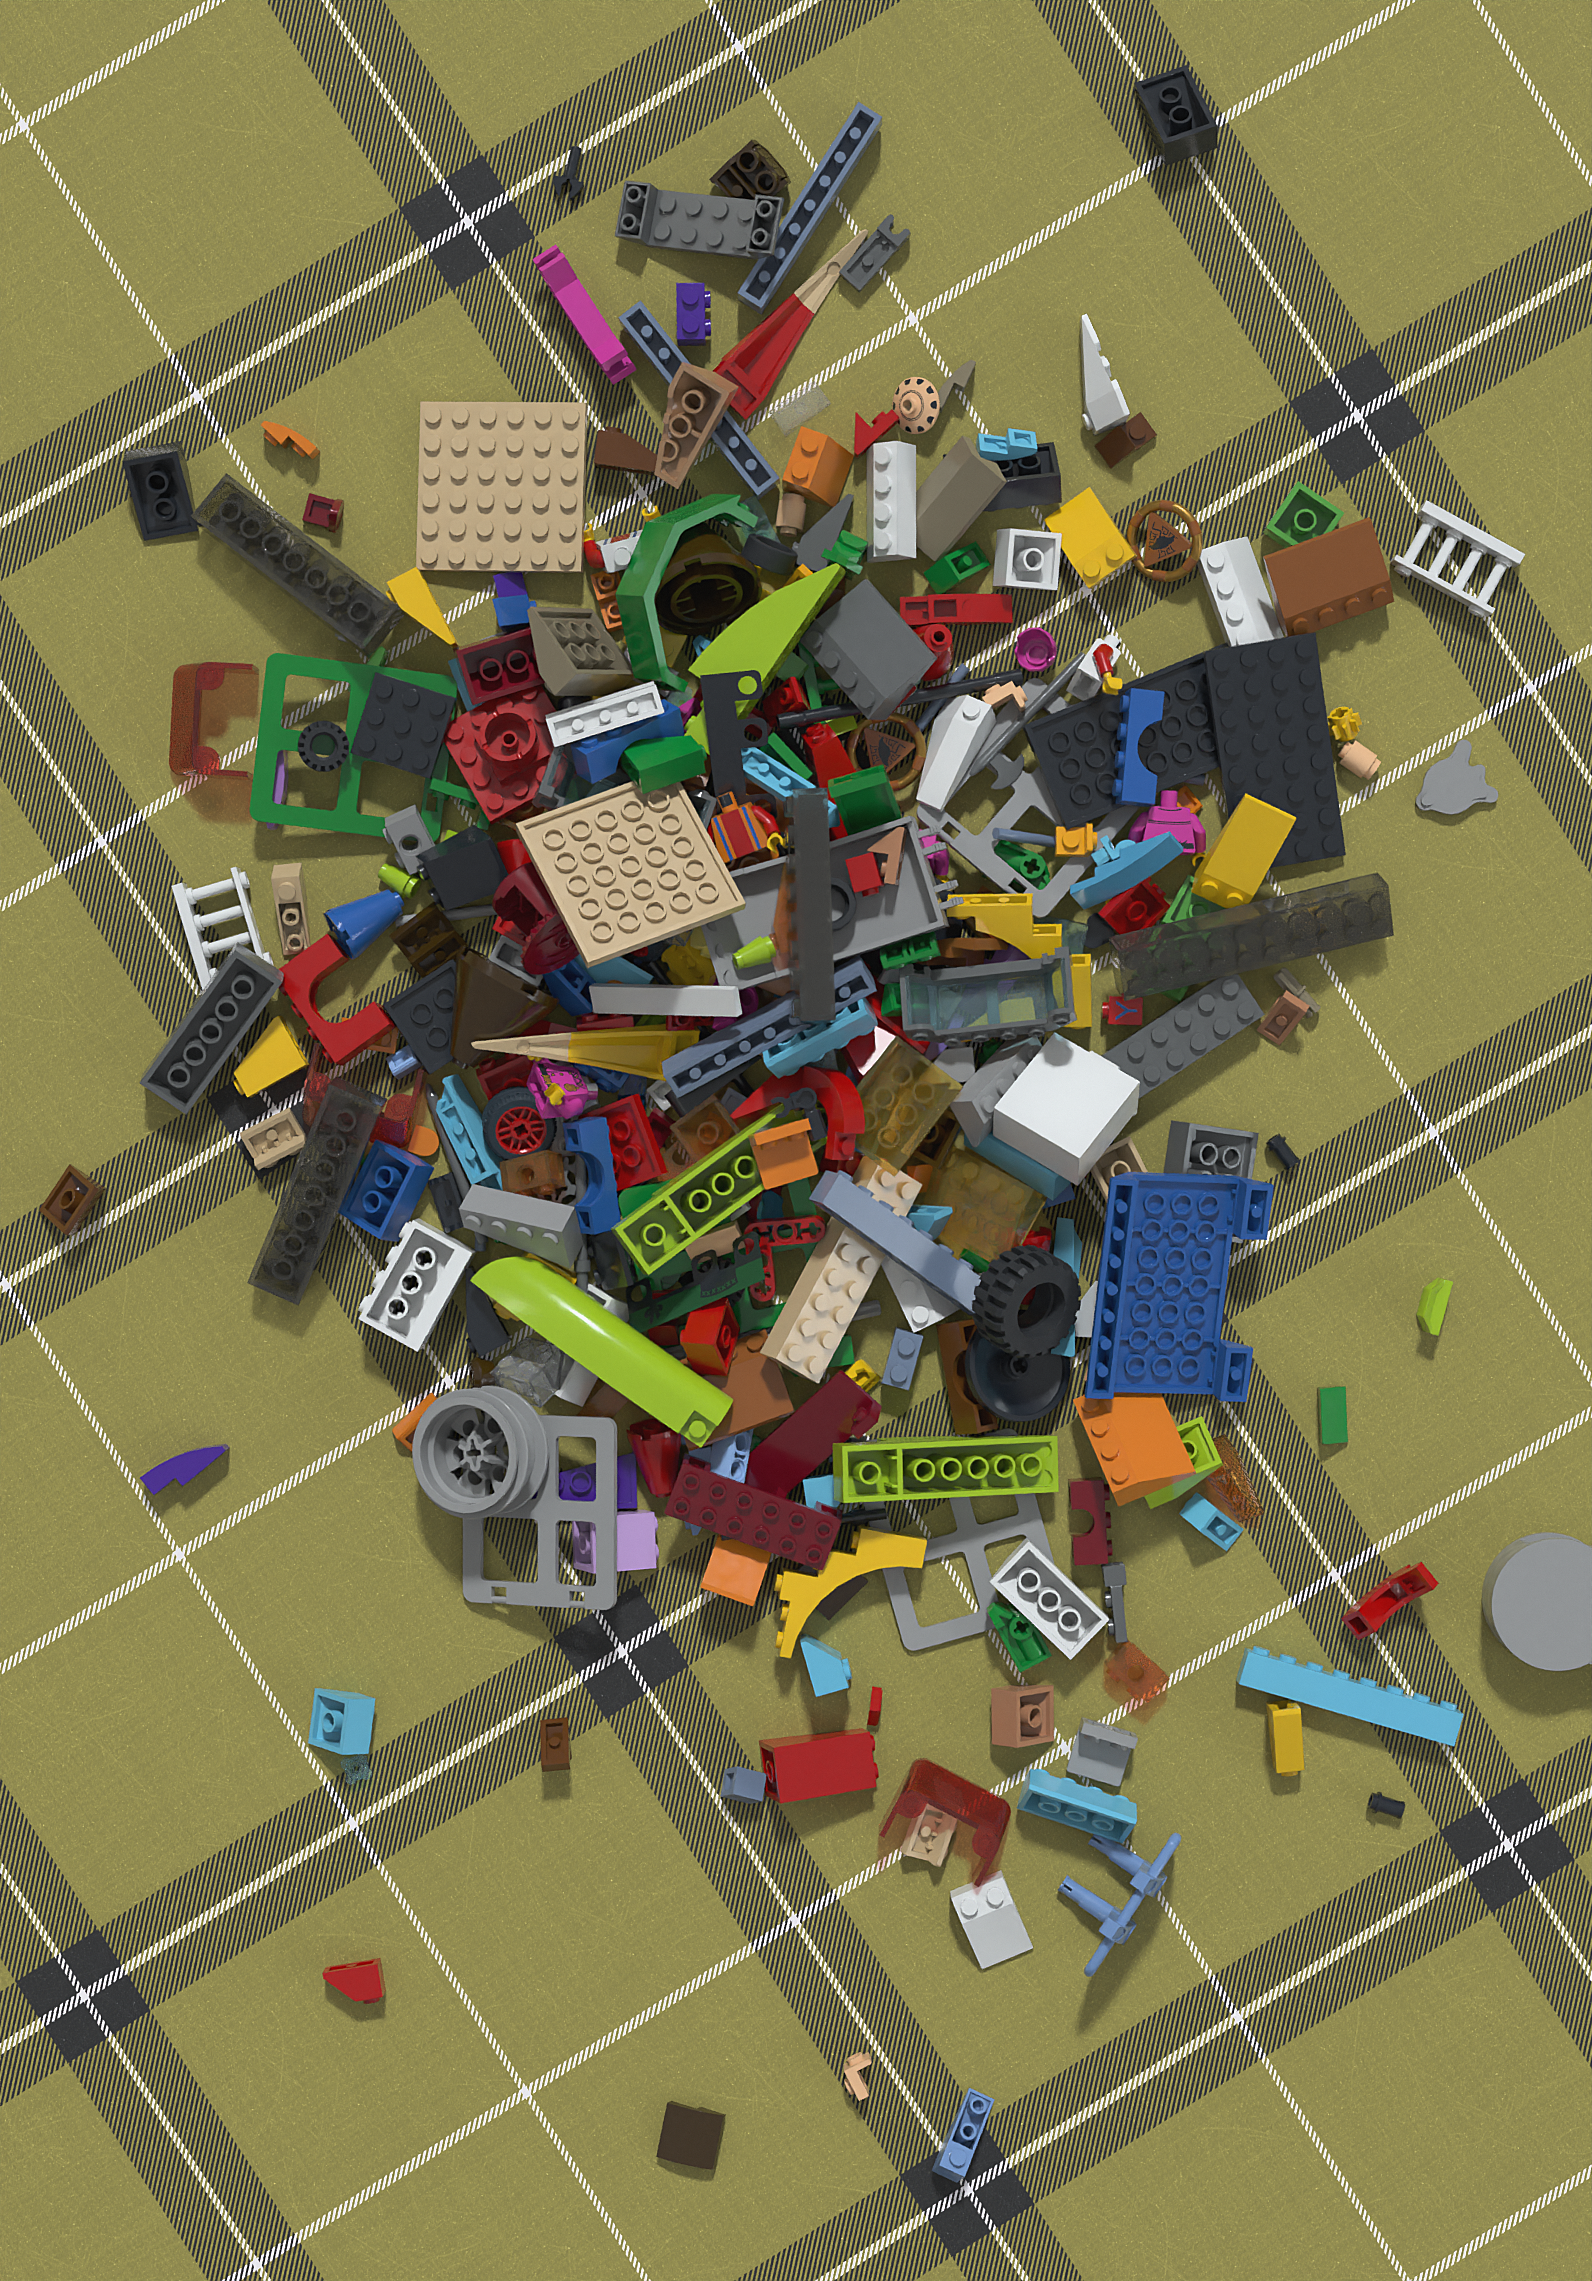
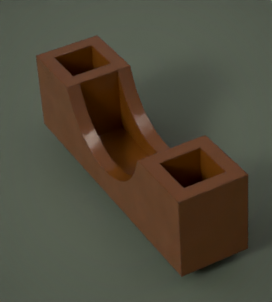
[936,1318,998,1435]

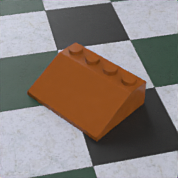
[1263,517,1394,637]
[679,1329,795,1452]

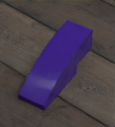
[140,1444,229,1495]

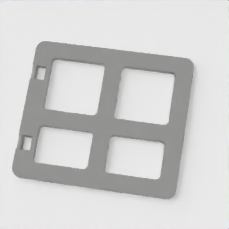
[916,678,1141,918]
[463,1413,617,1610]
[863,1428,1054,1651]

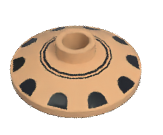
[892,377,940,434]

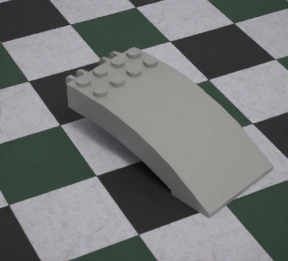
[701,816,964,991]

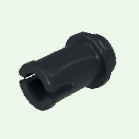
[1266,1133,1300,1170]
[1367,1792,1405,1819]

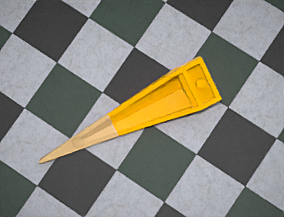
[471,1024,700,1081]

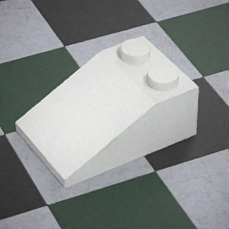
[950,1870,1033,1969]

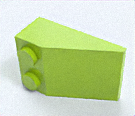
[1144,1416,1223,1509]

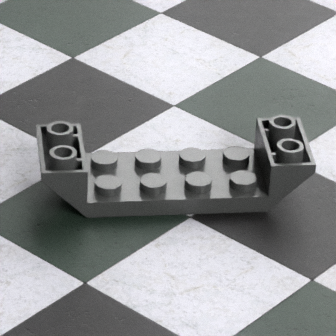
[615,181,784,260]

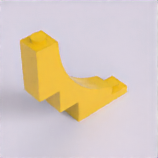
[947,893,1092,1030]

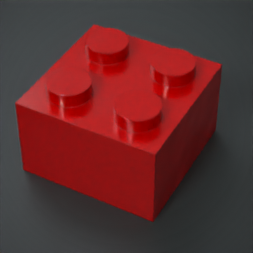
[680,1297,740,1376]

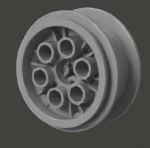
[412,1386,549,1519]

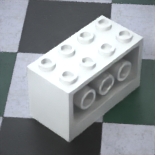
[358,1218,477,1352]

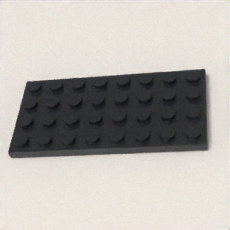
[1203,632,1346,868]
[1022,642,1229,830]

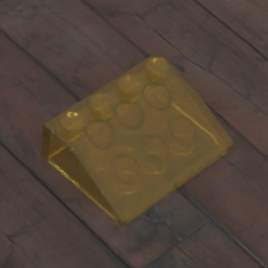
[827,1036,964,1177]
[923,1146,1048,1262]

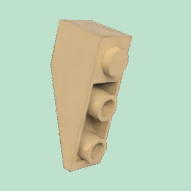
[271,863,311,955]

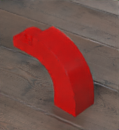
[802,1066,865,1160]
[1341,1562,1439,1640]

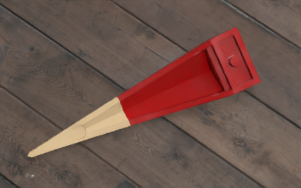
[713,229,868,420]

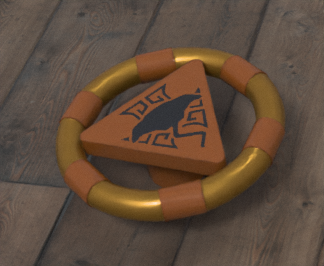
[1126,500,1203,582]
[846,712,926,792]

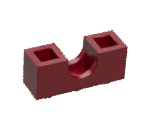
[1068,1477,1113,1565]

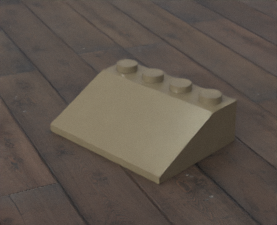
[527,607,634,696]

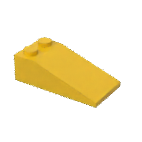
[1191,793,1296,915]

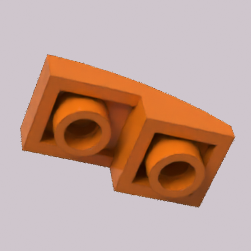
[261,421,320,460]
[590,571,623,633]

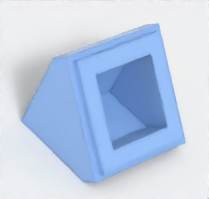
[386,1045,422,1080]

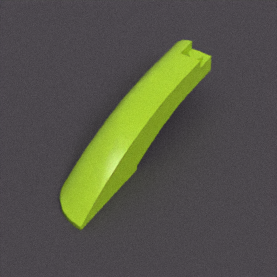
[470,1256,733,1448]

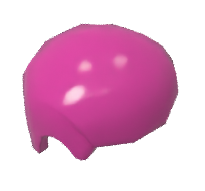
[1014,627,1057,672]

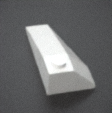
[1080,314,1130,436]
[916,695,997,812]

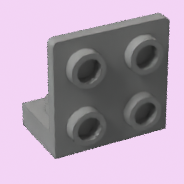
[1066,1717,1138,1786]

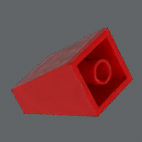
[801,722,856,842]
[759,1728,879,1804]

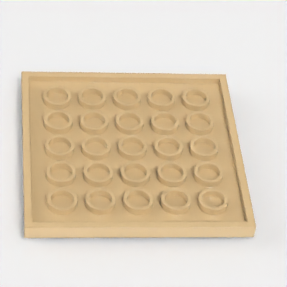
[416,402,588,573]
[516,781,746,968]

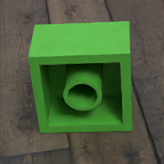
[1262,481,1344,548]

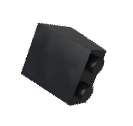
[416,825,509,911]

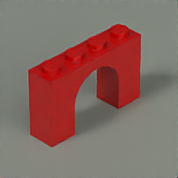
[278,934,396,1066]

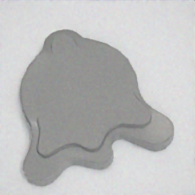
[1415,740,1498,815]

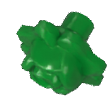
[978,1038,1003,1064]

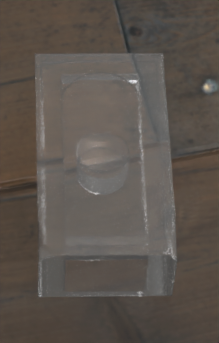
[769,381,831,437]

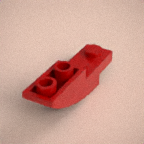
[900,594,1013,626]

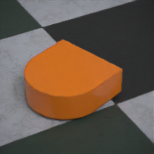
[407,1125,440,1156]

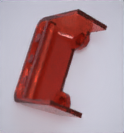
[169,662,259,780]
[302,1043,428,1148]
[878,1758,1011,1887]

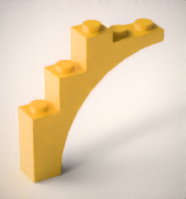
[774,1525,927,1658]

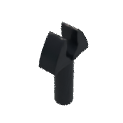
[553,146,584,201]

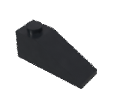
[465,1266,512,1357]

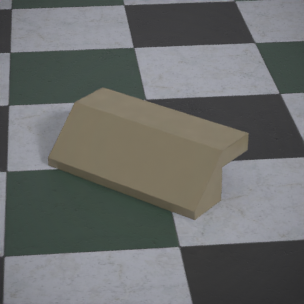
[916,436,1007,562]

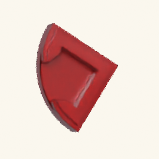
[867,1686,883,1726]

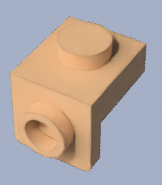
[982,681,1028,713]
[844,2052,872,2101]

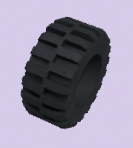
[972,1245,1081,1359]

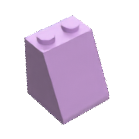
[572,1510,659,1574]

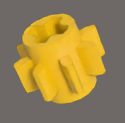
[1327,707,1362,742]

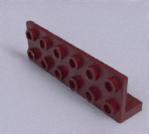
[744,1371,882,1498]
[664,1454,843,1570]

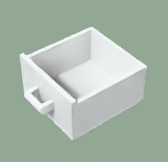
[993,1032,1140,1186]

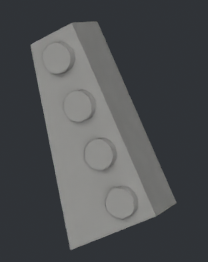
[459,1184,583,1268]

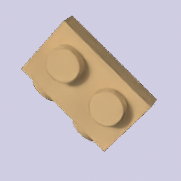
[240,1107,307,1170]
[900,1799,958,1867]

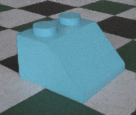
[800,1634,852,1697]
[308,1688,375,1755]

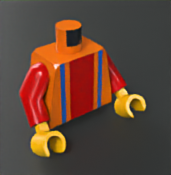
[707,791,788,863]

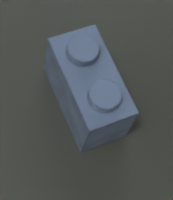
[881,1327,923,1390]

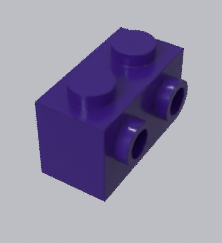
[676,283,711,346]

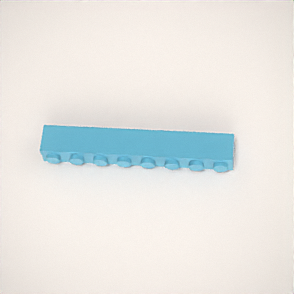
[1236,1646,1464,1746]

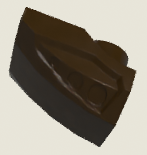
[709,139,791,200]

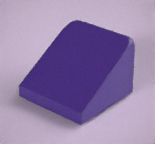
[493,572,528,598]

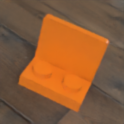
[748,1118,818,1190]

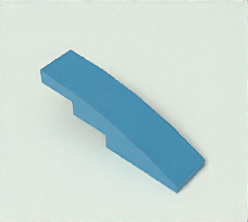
[1070,831,1183,909]

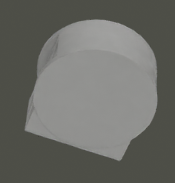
[1482,1532,1592,1671]

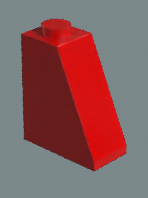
[840,1018,900,1087]

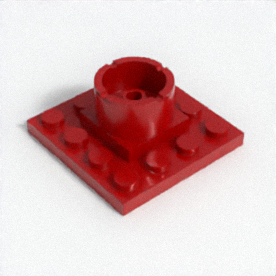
[444,684,579,825]

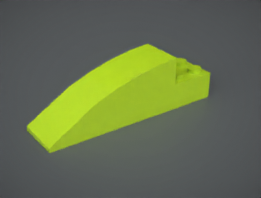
[684,563,847,755]
[610,1104,827,1275]
[833,1435,1059,1503]

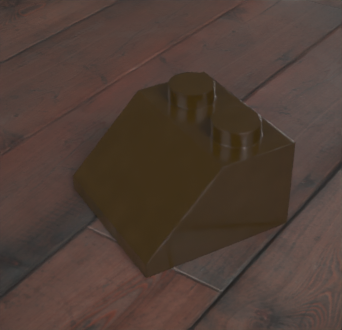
[893,1095,962,1170]

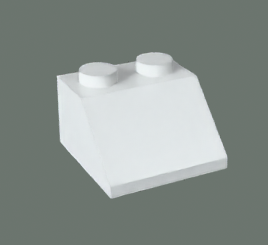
[993,528,1062,590]

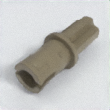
[1273,967,1321,1019]

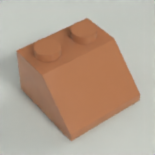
[991,1685,1054,1748]

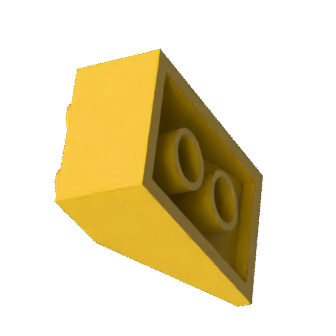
[1044,487,1137,589]
[386,567,459,649]

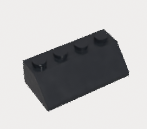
[943,442,1062,512]

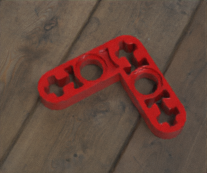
[744,1215,826,1301]

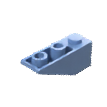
[932,2088,994,2182]

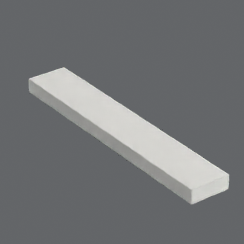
[589,983,742,1017]

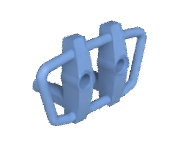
[1058,1833,1181,1977]

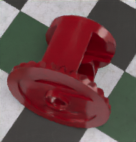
[492,861,580,975]

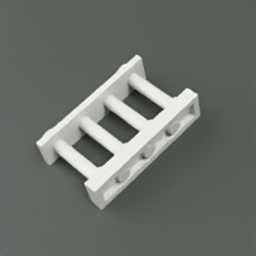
[1390,500,1525,618]
[545,681,664,747]
[172,867,274,990]

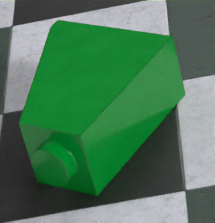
[620,735,707,794]

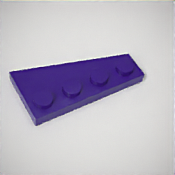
[532,1452,638,1508]

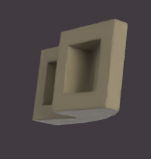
[938,360,976,413]

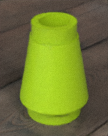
[378,863,421,899]
[732,936,776,970]

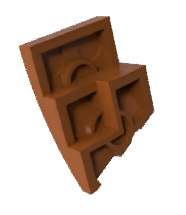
[916,938,1008,967]

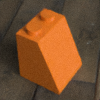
[782,426,854,508]
[700,1534,772,1606]

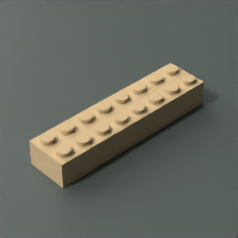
[760,1154,922,1383]

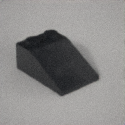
[1134,65,1218,166]
[122,441,199,541]
[588,1230,637,1290]

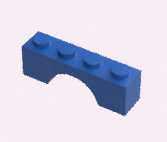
[1112,688,1164,807]
[571,699,685,784]
[563,1117,621,1235]

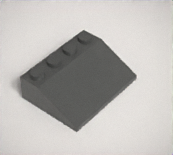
[799,579,937,720]
[1163,1120,1259,1243]

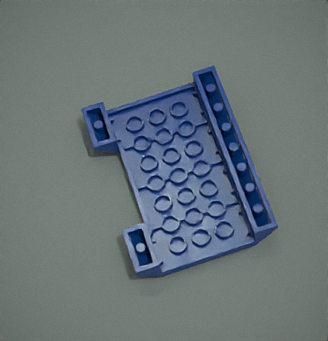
[1085,1172,1274,1402]

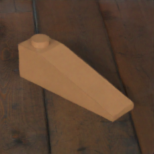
[654,362,739,489]

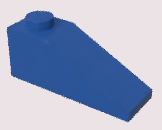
[542,959,596,1016]

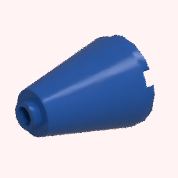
[323,890,404,960]

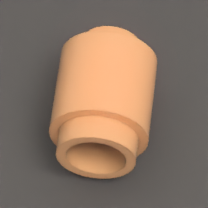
[775,493,806,537]
[1338,740,1381,780]

